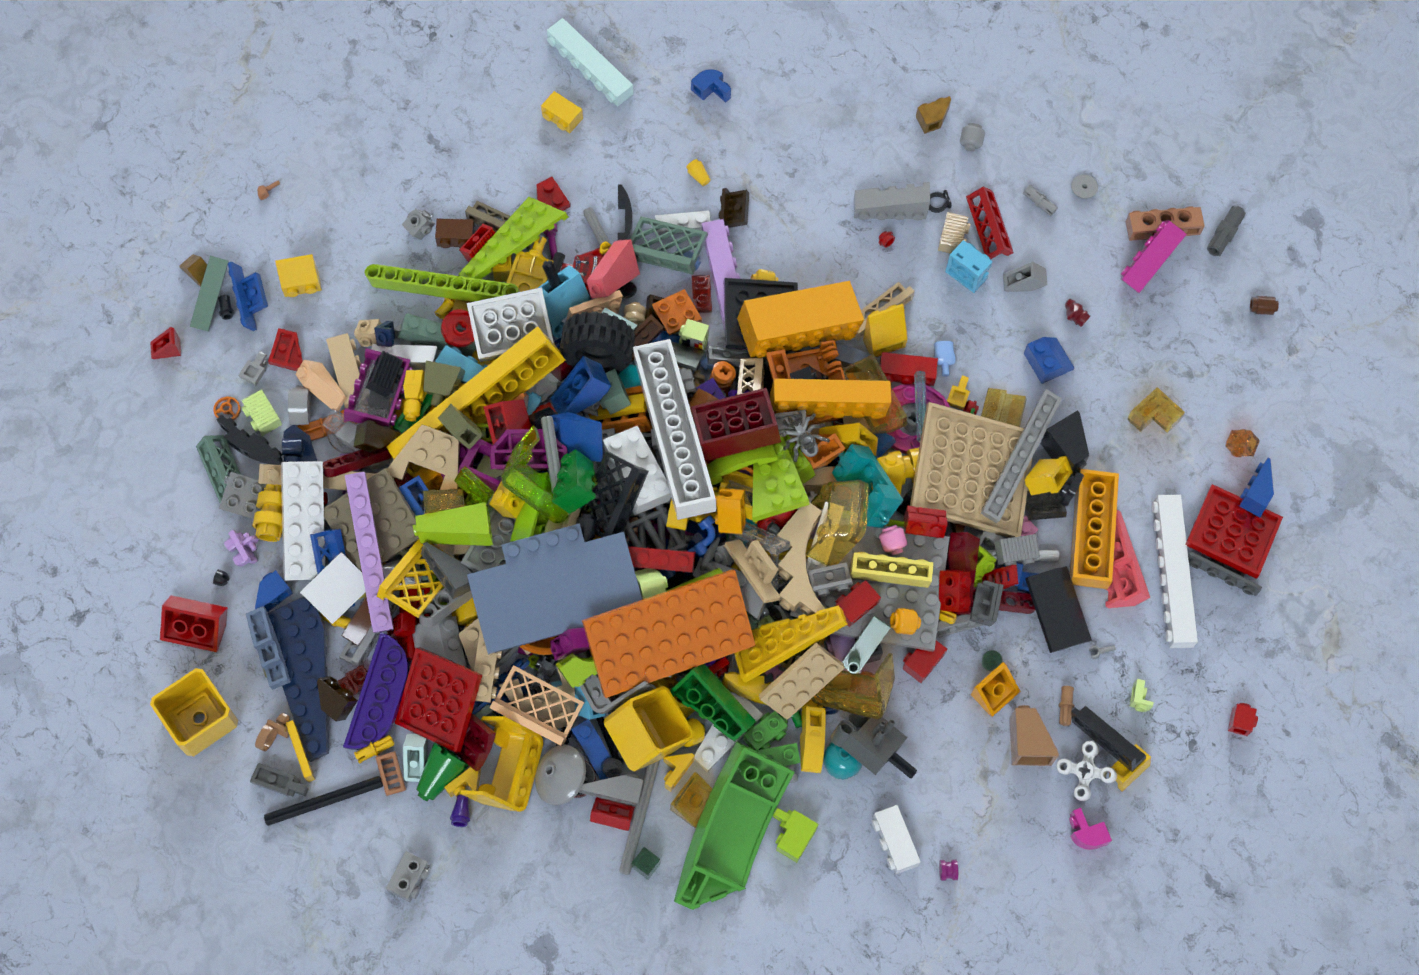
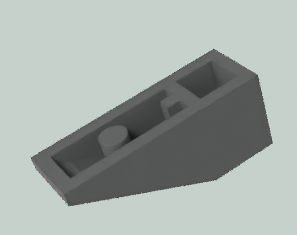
[421,542,473,599]

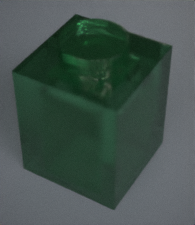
[631,847,661,880]

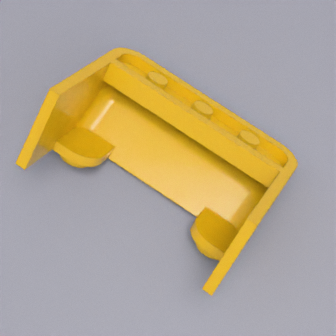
[460,716,543,812]

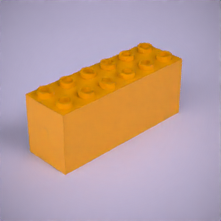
[737,281,864,358]

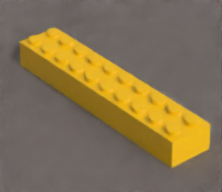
[386,326,565,478]

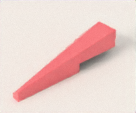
[1105,510,1150,608]

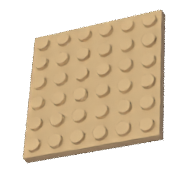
[910,402,1032,538]

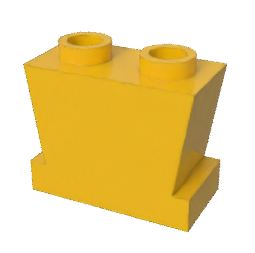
[1024,456,1073,495]

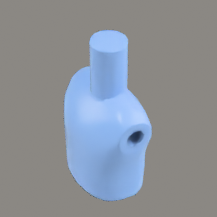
[934,341,956,377]

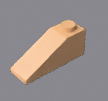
[295,360,347,413]

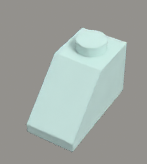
[403,734,427,782]

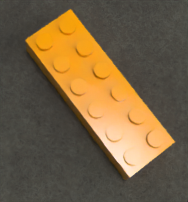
[770,379,891,419]
[1070,469,1119,589]

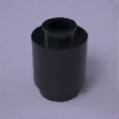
[576,514,597,542]

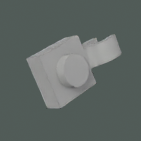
[238,352,269,386]

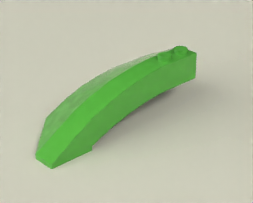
[674,741,795,910]

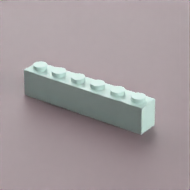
[547,18,633,107]

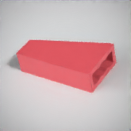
[587,239,640,298]

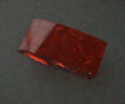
[691,275,712,313]
[338,664,368,696]

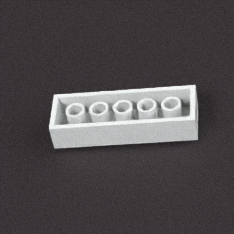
[281,461,325,580]

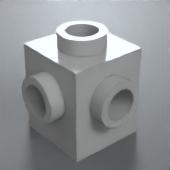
[402,208,435,240]

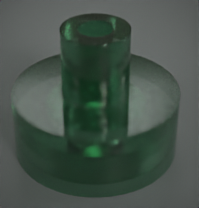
[982,650,1003,671]

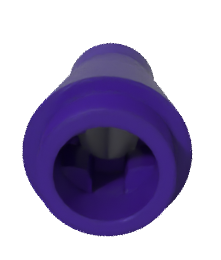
[450,795,470,827]

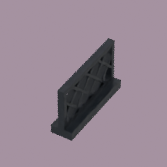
[578,451,649,537]

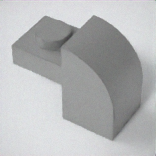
[288,386,312,425]

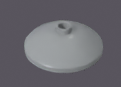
[535,745,586,805]

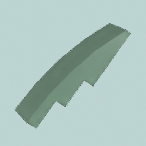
[190,256,229,332]

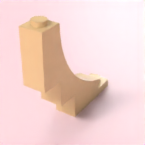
[258,464,395,490]

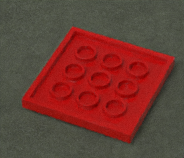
[1185,484,1283,579]
[395,647,483,752]

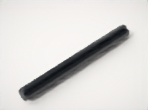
[264,776,383,826]

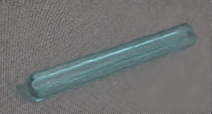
[914,371,927,442]

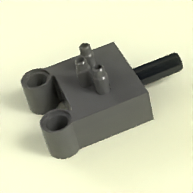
[830,701,917,778]

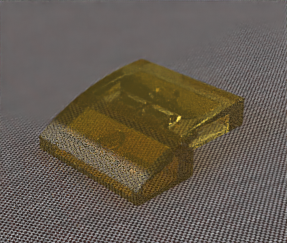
[981,388,1027,427]

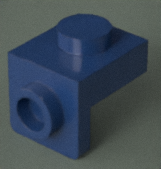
[374,321,396,347]

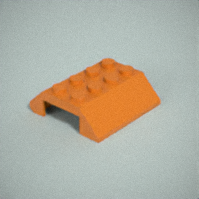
[766,340,846,426]

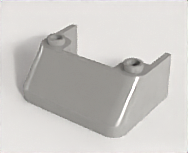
[576,649,656,714]

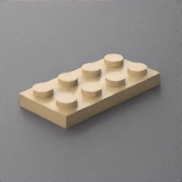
[759,643,845,720]

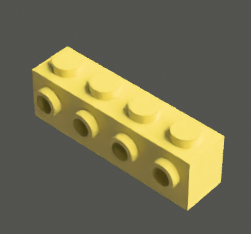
[850,552,933,588]

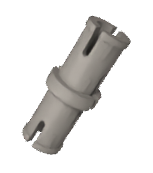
[1023,185,1058,216]

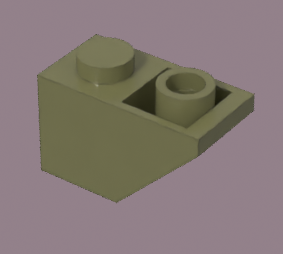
[438,404,483,449]

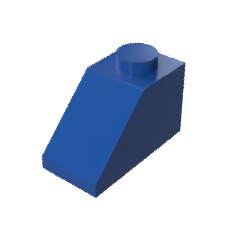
[255,570,293,612]

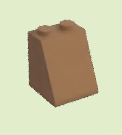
[1009,705,1059,766]

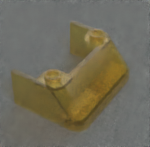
[806,480,869,566]
[811,639,895,719]

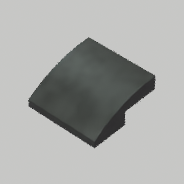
[671,341,707,371]

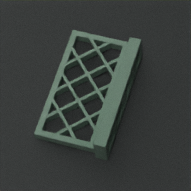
[630,216,708,275]

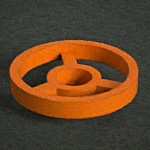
[213,397,241,420]

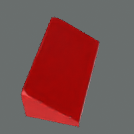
[590,797,635,831]

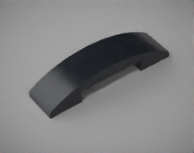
[617,184,633,241]

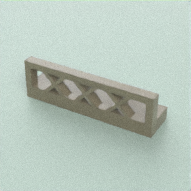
[465,201,534,250]

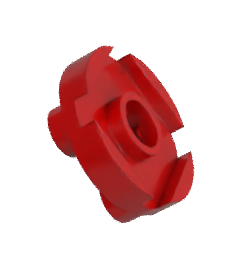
[441,309,475,347]

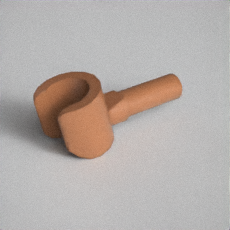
[257,180,280,200]

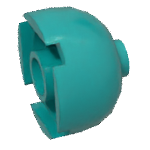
[823,742,862,780]

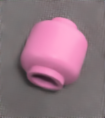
[879,525,907,555]

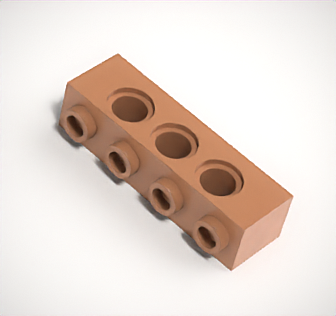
[1125,206,1205,241]

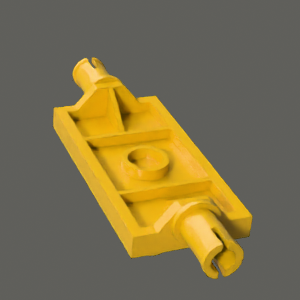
[506,237,553,292]

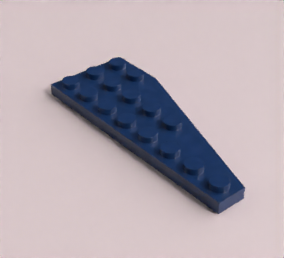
[268,597,329,762]

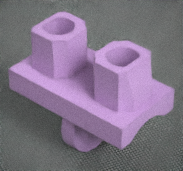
[224,530,259,567]

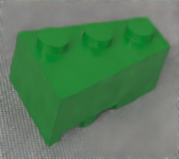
[552,449,596,514]

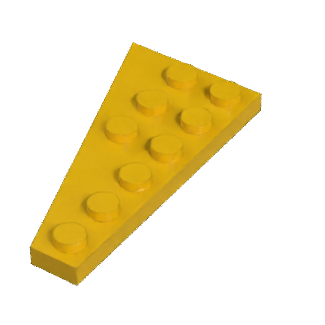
[734,605,848,683]

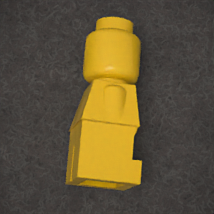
[403,370,427,422]

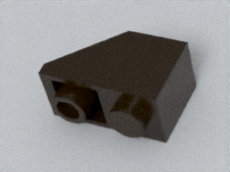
[354,420,400,453]
[317,676,358,721]

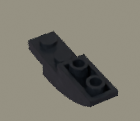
[216,415,283,465]

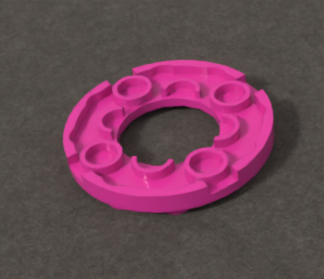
[876,383,950,454]

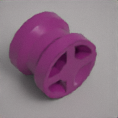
[939,860,959,881]

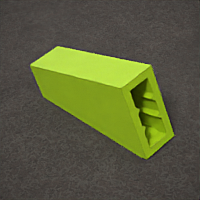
[413,502,493,546]

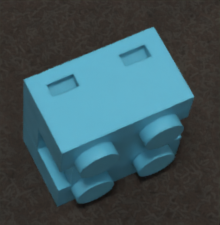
[945,240,993,293]

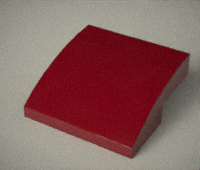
[454,714,496,771]

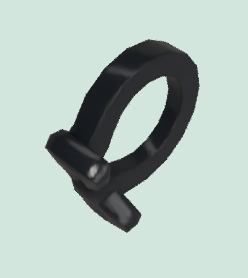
[928,190,952,213]

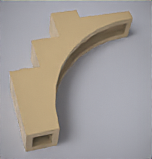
[777,502,825,616]

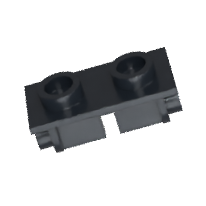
[528,655,558,694]

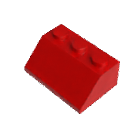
[160,595,228,652]

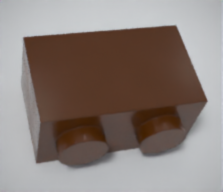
[435,218,475,248]

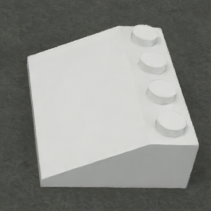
[467,287,554,362]

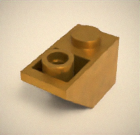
[916,96,951,134]

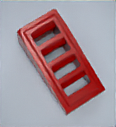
[982,565,1019,589]
[387,612,415,640]

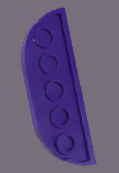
[343,632,409,750]

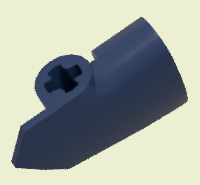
[282,425,317,462]

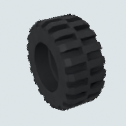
[559,311,635,373]

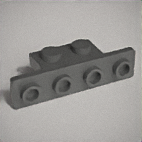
[1188,552,1262,596]

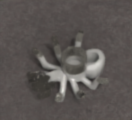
[780,410,830,462]

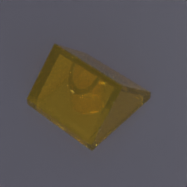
[670,772,712,828]

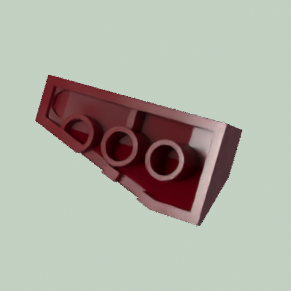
[945,532,980,615]

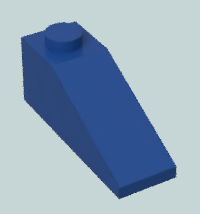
[571,719,621,780]

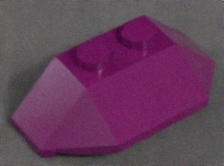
[490,429,567,470]

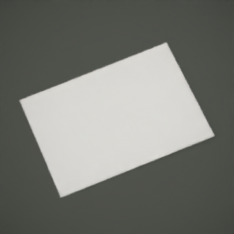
[300,552,366,624]

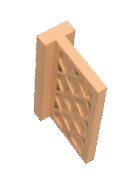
[490,665,585,746]

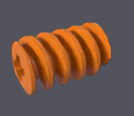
[709,361,736,397]

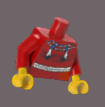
[561,241,611,295]

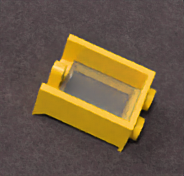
[716,471,757,524]

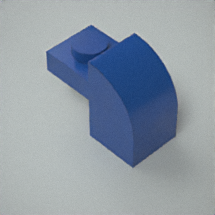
[691,69,731,103]

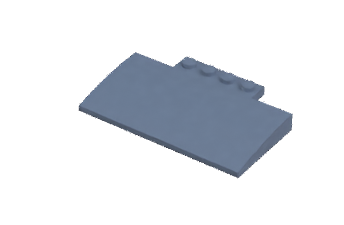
[467,523,642,655]

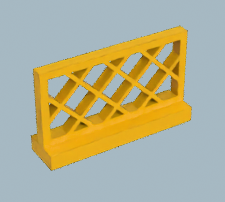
[376,539,461,618]

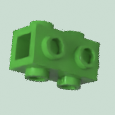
[743,711,788,751]

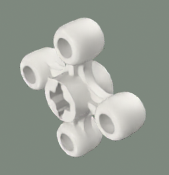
[1056,741,1117,801]

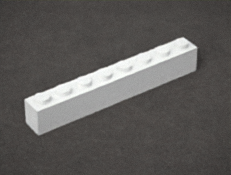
[1152,495,1198,648]

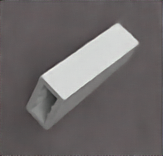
[371,344,439,372]

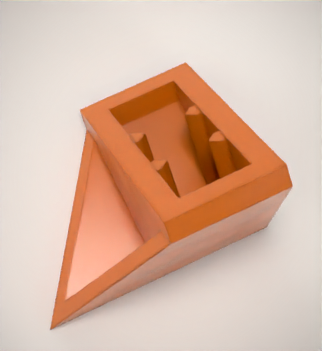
[803,433,846,470]

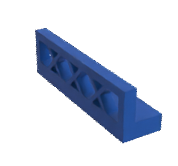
[310,529,355,607]

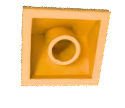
[971,662,1021,717]

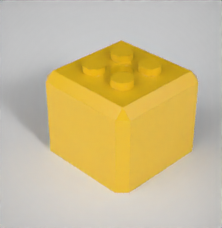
[150,668,239,756]
[604,686,694,772]

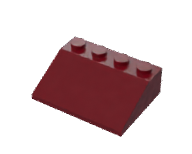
[691,388,781,462]

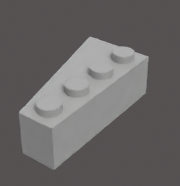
[854,182,930,221]

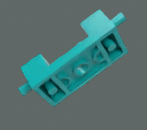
[831,444,903,528]

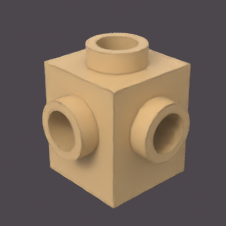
[354,319,382,347]

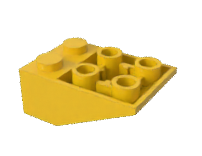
[863,304,907,357]

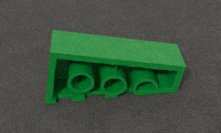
[670,664,756,742]

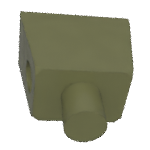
[424,360,465,407]

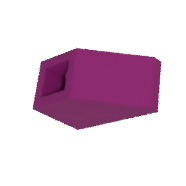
[550,627,590,661]

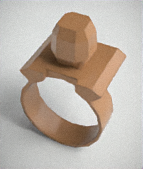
[255,713,290,752]

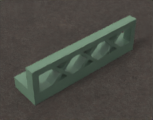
[196,435,241,511]

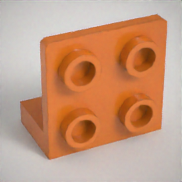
[652,289,702,335]

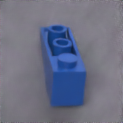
[1240,457,1274,517]

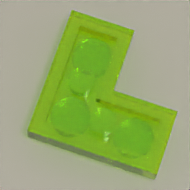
[454,466,494,506]

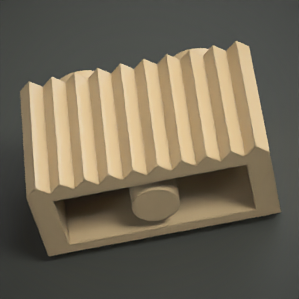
[938,212,970,254]

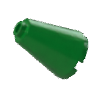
[416,743,468,802]

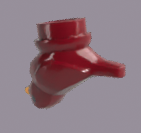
[1065,299,1091,327]

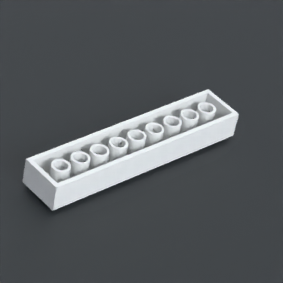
[633,339,716,520]

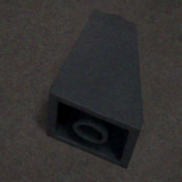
[1040,410,1090,478]

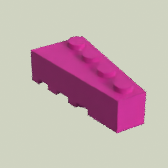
[1121,220,1187,293]

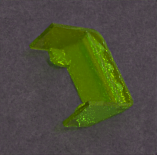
[501,426,598,523]

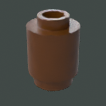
[1250,296,1279,315]

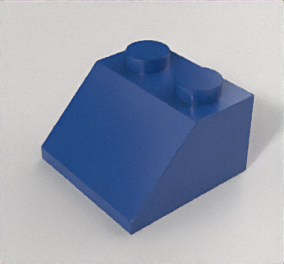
[1024,337,1075,384]

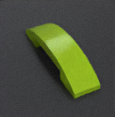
[706,445,778,485]

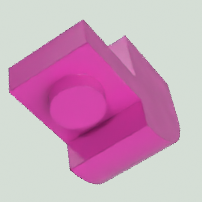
[1069,808,1112,850]

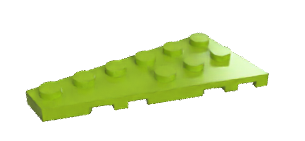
[458,197,569,279]
[752,434,810,522]

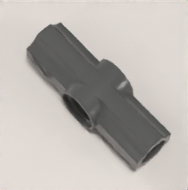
[1207,206,1246,256]

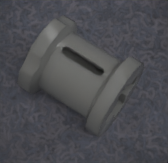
[903,410,922,432]

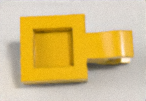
[947,375,970,410]

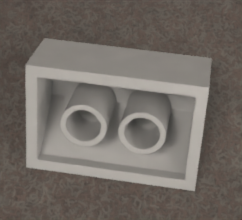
[412,616,467,668]

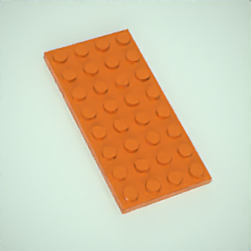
[582,569,756,698]

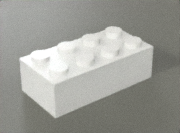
[602,426,671,515]

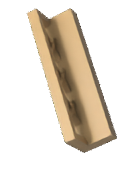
[855,282,915,341]
[737,358,765,395]

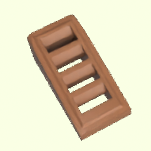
[375,751,406,796]

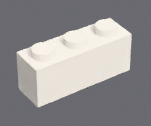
[871,805,921,874]

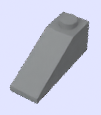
[578,773,643,806]

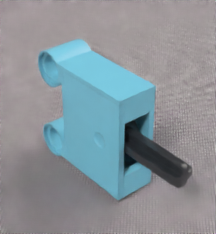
[536,260,591,338]

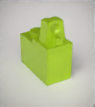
[773,808,819,863]

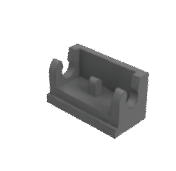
[970,581,1003,627]

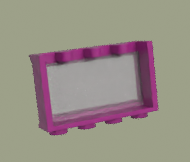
[344,348,413,427]

